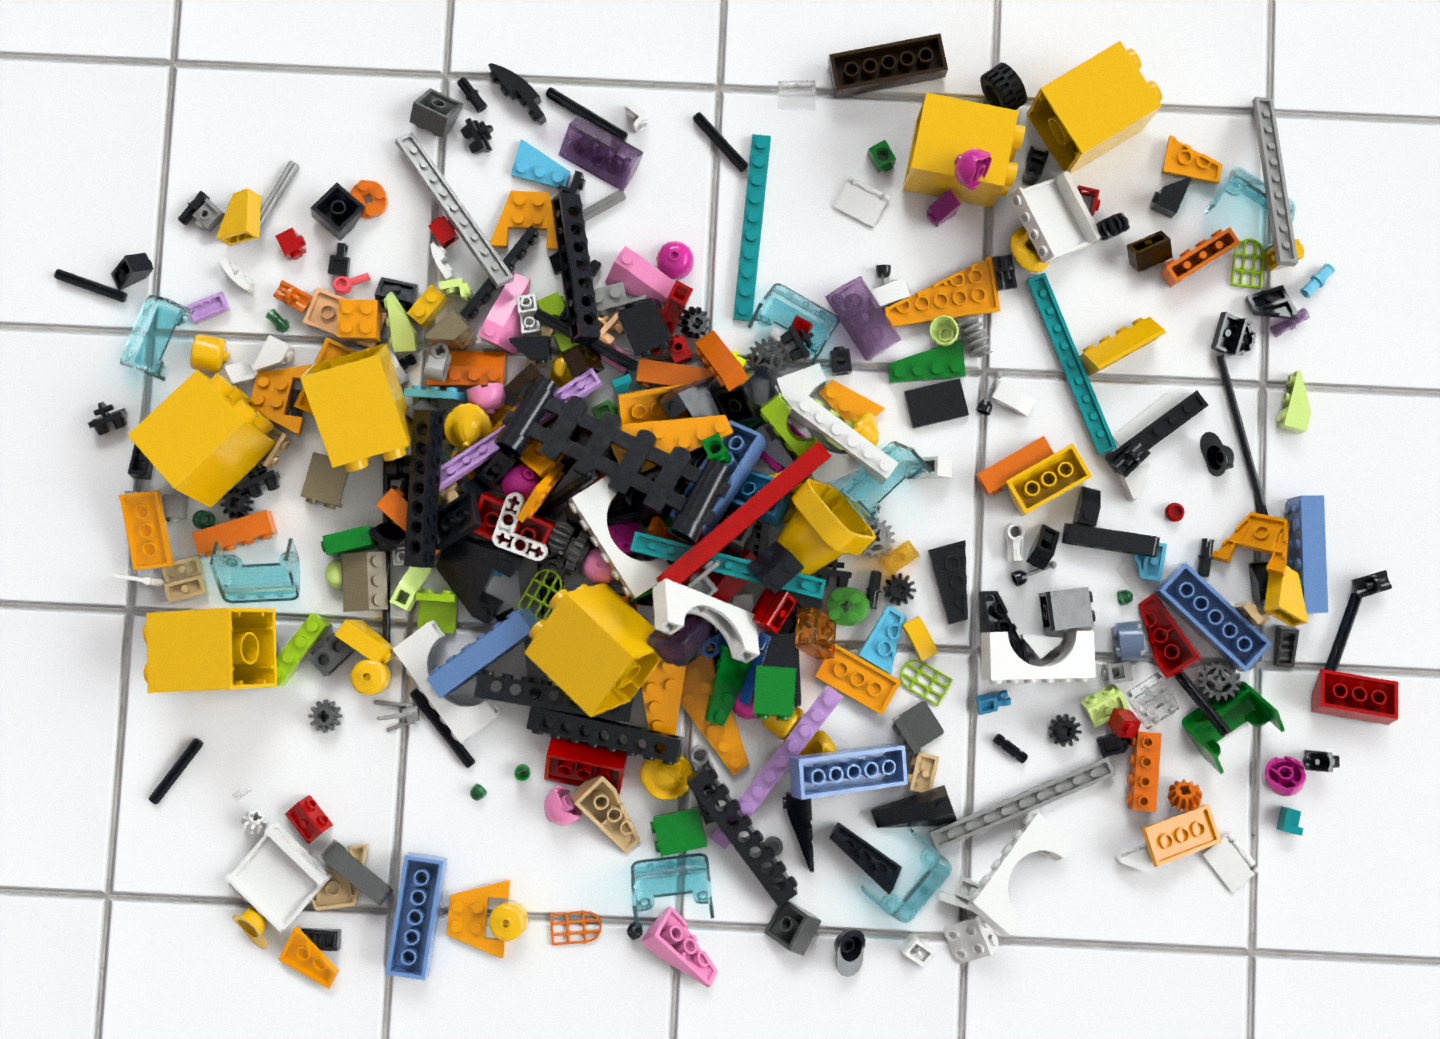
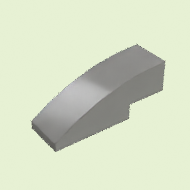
[754,422,798,468]

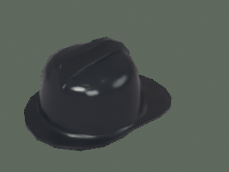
[1200,432,1234,477]
[368,523,406,551]
[834,930,866,977]

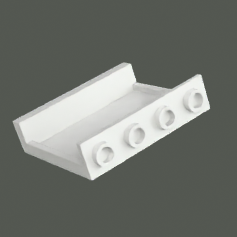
[1009,170,1102,264]
[225,823,332,932]

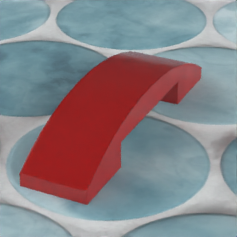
[652,280,693,357]

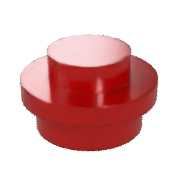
[1165,503,1185,522]

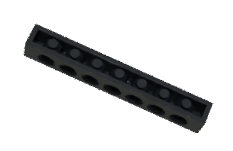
[551,192,601,344]
[404,409,444,568]
[473,670,633,722]
[526,706,684,765]
[687,764,798,907]

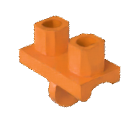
[273,280,313,313]

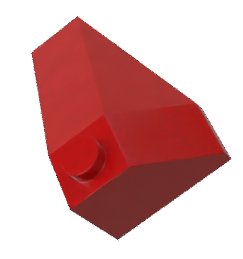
[702,548,756,622]
[1138,593,1203,679]

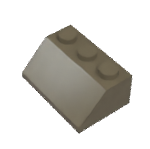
[424,310,478,351]
[341,551,388,612]

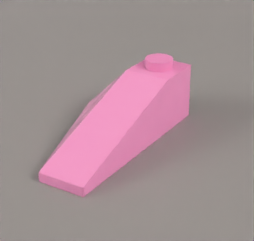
[605,246,675,304]
[478,272,530,355]
[641,906,718,987]

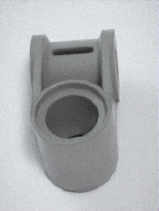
[424,343,452,382]
[691,745,718,779]

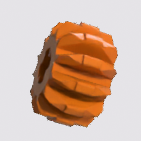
[1168,779,1202,813]

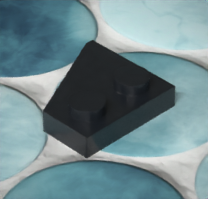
[1246,285,1298,319]

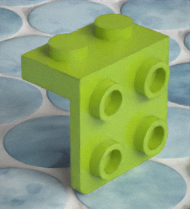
[415,589,458,634]

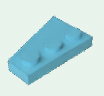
[404,385,468,402]

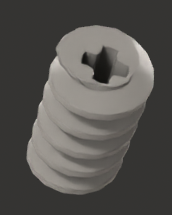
[959,315,993,358]

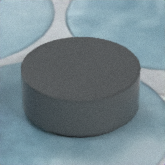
[764,836,783,856]

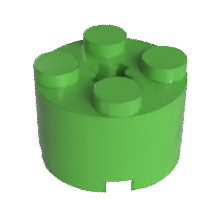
[827,587,870,626]

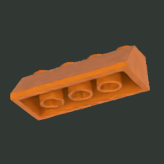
[426,351,507,389]

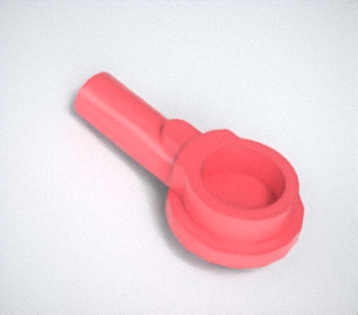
[332,273,371,295]

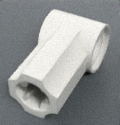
[1004,523,1025,561]

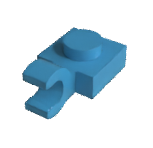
[976,690,1011,715]

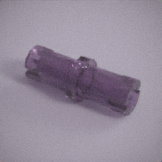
[1270,308,1310,337]

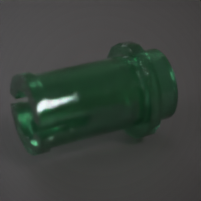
[266,309,290,333]

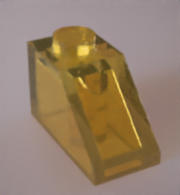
[877,540,919,577]

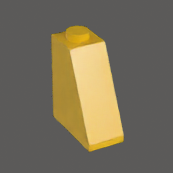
[216,189,261,246]
[1264,566,1308,627]
[334,619,394,663]

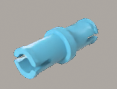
[1300,263,1335,298]

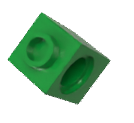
[867,140,896,173]
[701,433,732,465]

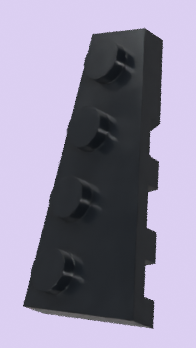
[928,540,968,624]
[829,822,902,895]

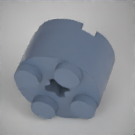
[1111,621,1145,662]

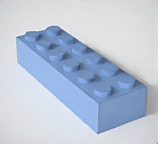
[669,420,768,538]
[1285,495,1328,614]
[1153,562,1272,672]
[427,608,539,698]
[789,743,908,800]
[386,852,448,980]

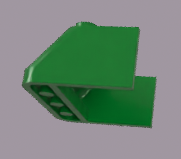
[1182,681,1285,774]

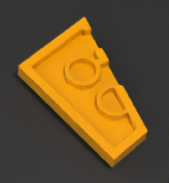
[1161,135,1222,185]
[818,380,885,422]
[278,926,339,989]

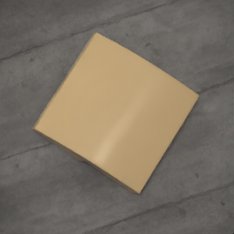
[161,555,207,603]

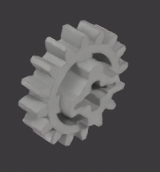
[862,517,895,559]

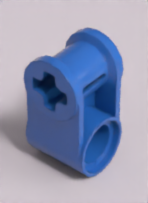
[701,630,729,658]

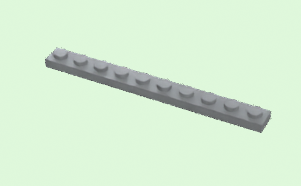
[1252,97,1298,267]
[395,132,514,288]
[929,757,1116,851]

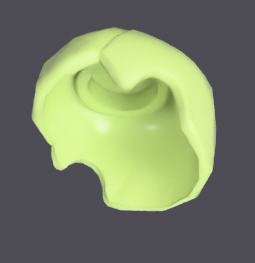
[929,315,959,346]
[325,559,342,590]

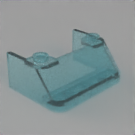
[1204,167,1296,252]
[747,283,840,365]
[120,295,195,381]
[840,441,932,524]
[209,538,300,603]
[860,828,952,923]
[631,853,715,927]

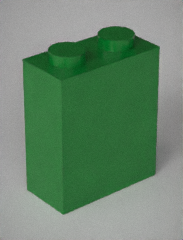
[321,525,377,557]
[753,665,796,721]
[650,806,707,857]

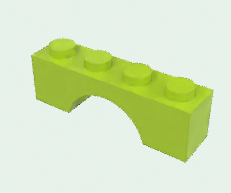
[760,392,827,459]
[276,613,332,686]

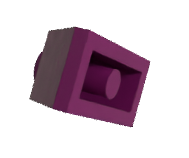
[926,189,961,227]

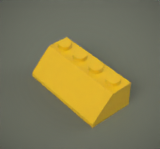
[1080,317,1166,376]
[1005,443,1092,516]

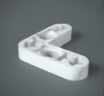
[492,492,548,561]

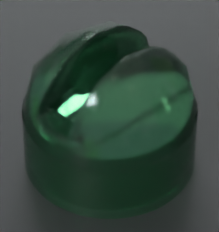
[1117,590,1133,606]
[470,783,487,800]

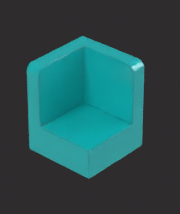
[1276,806,1304,836]

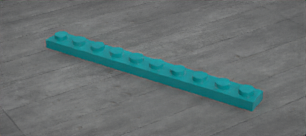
[733,134,771,322]
[1026,273,1117,456]
[630,531,826,600]

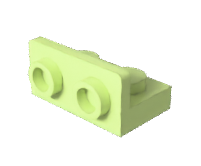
[439,278,473,303]
[1080,684,1129,728]

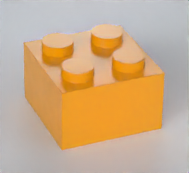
[337,299,382,342]

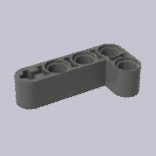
[321,839,393,906]

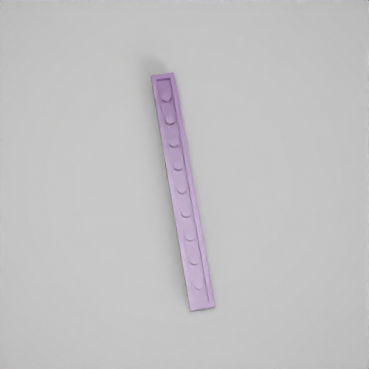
[440,368,603,491]
[710,684,843,849]

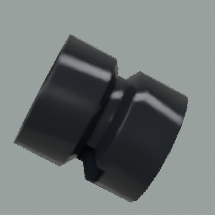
[386,455,411,480]

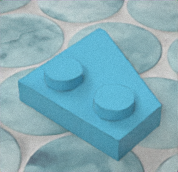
[1133,542,1167,582]

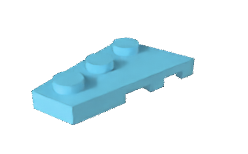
[511,139,571,189]
[858,605,905,674]

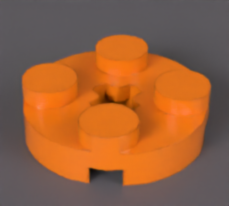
[350,180,388,219]

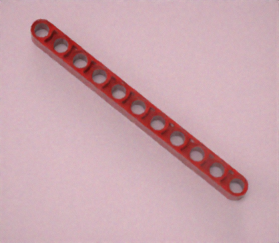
[656,441,831,584]

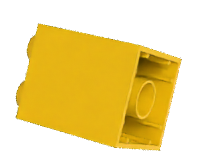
[1026,41,1162,174]
[903,92,1025,208]
[300,343,413,472]
[128,369,277,508]
[524,583,672,717]
[143,608,277,693]

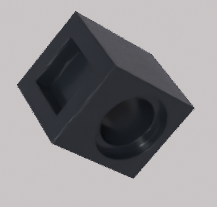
[829,346,852,376]

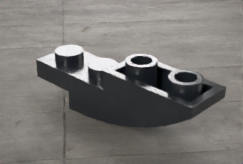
[488,63,547,125]

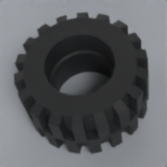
[980,62,1027,110]

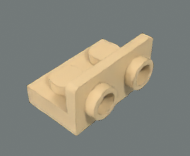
[1233,601,1270,626]

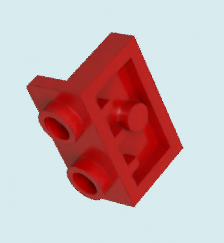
[285,795,333,845]

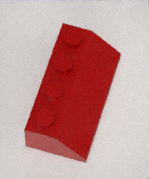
[472,492,556,557]
[1311,669,1398,725]
[544,737,627,795]

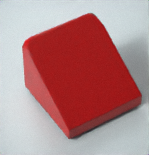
[791,315,813,343]

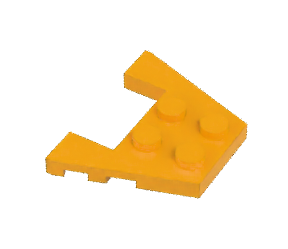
[490,191,558,250]
[249,364,313,436]
[1212,512,1289,576]
[446,880,511,958]

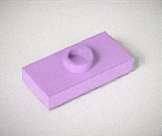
[187,291,230,324]

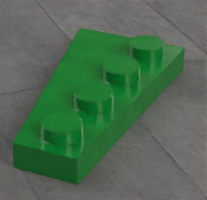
[888,339,966,384]
[704,644,751,726]

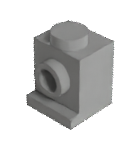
[193,198,225,232]
[1101,661,1133,684]

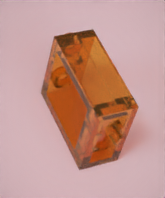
[795,608,836,660]

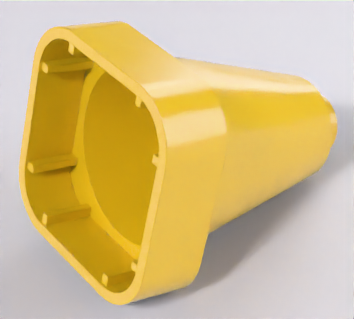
[776,479,876,576]

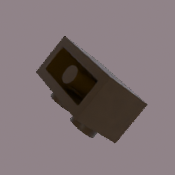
[1127,231,1173,272]
[563,346,605,377]

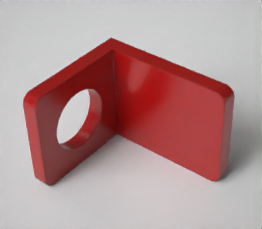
[1077,185,1100,216]

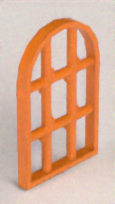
[550,910,602,945]

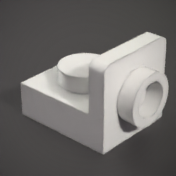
[624,100,648,133]

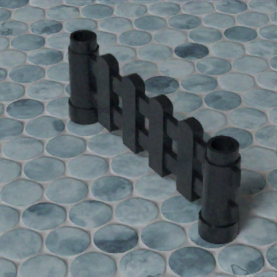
[494,375,731,544]

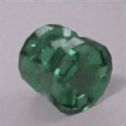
[192,510,216,529]

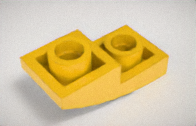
[902,616,938,661]

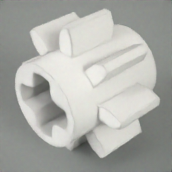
[241,810,267,835]

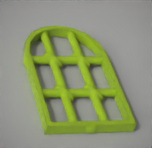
[1230,239,1265,289]
[516,569,563,621]
[900,660,953,706]

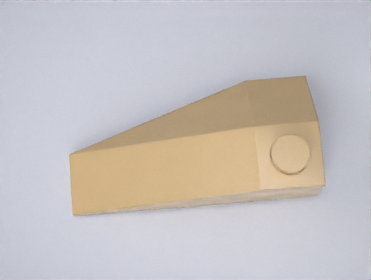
[570,775,640,854]

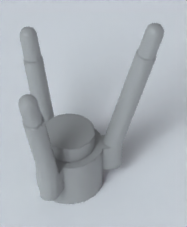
[374,700,420,732]

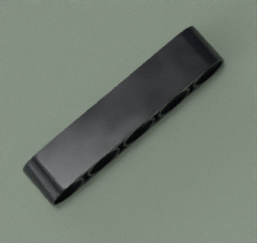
[1062,523,1160,557]

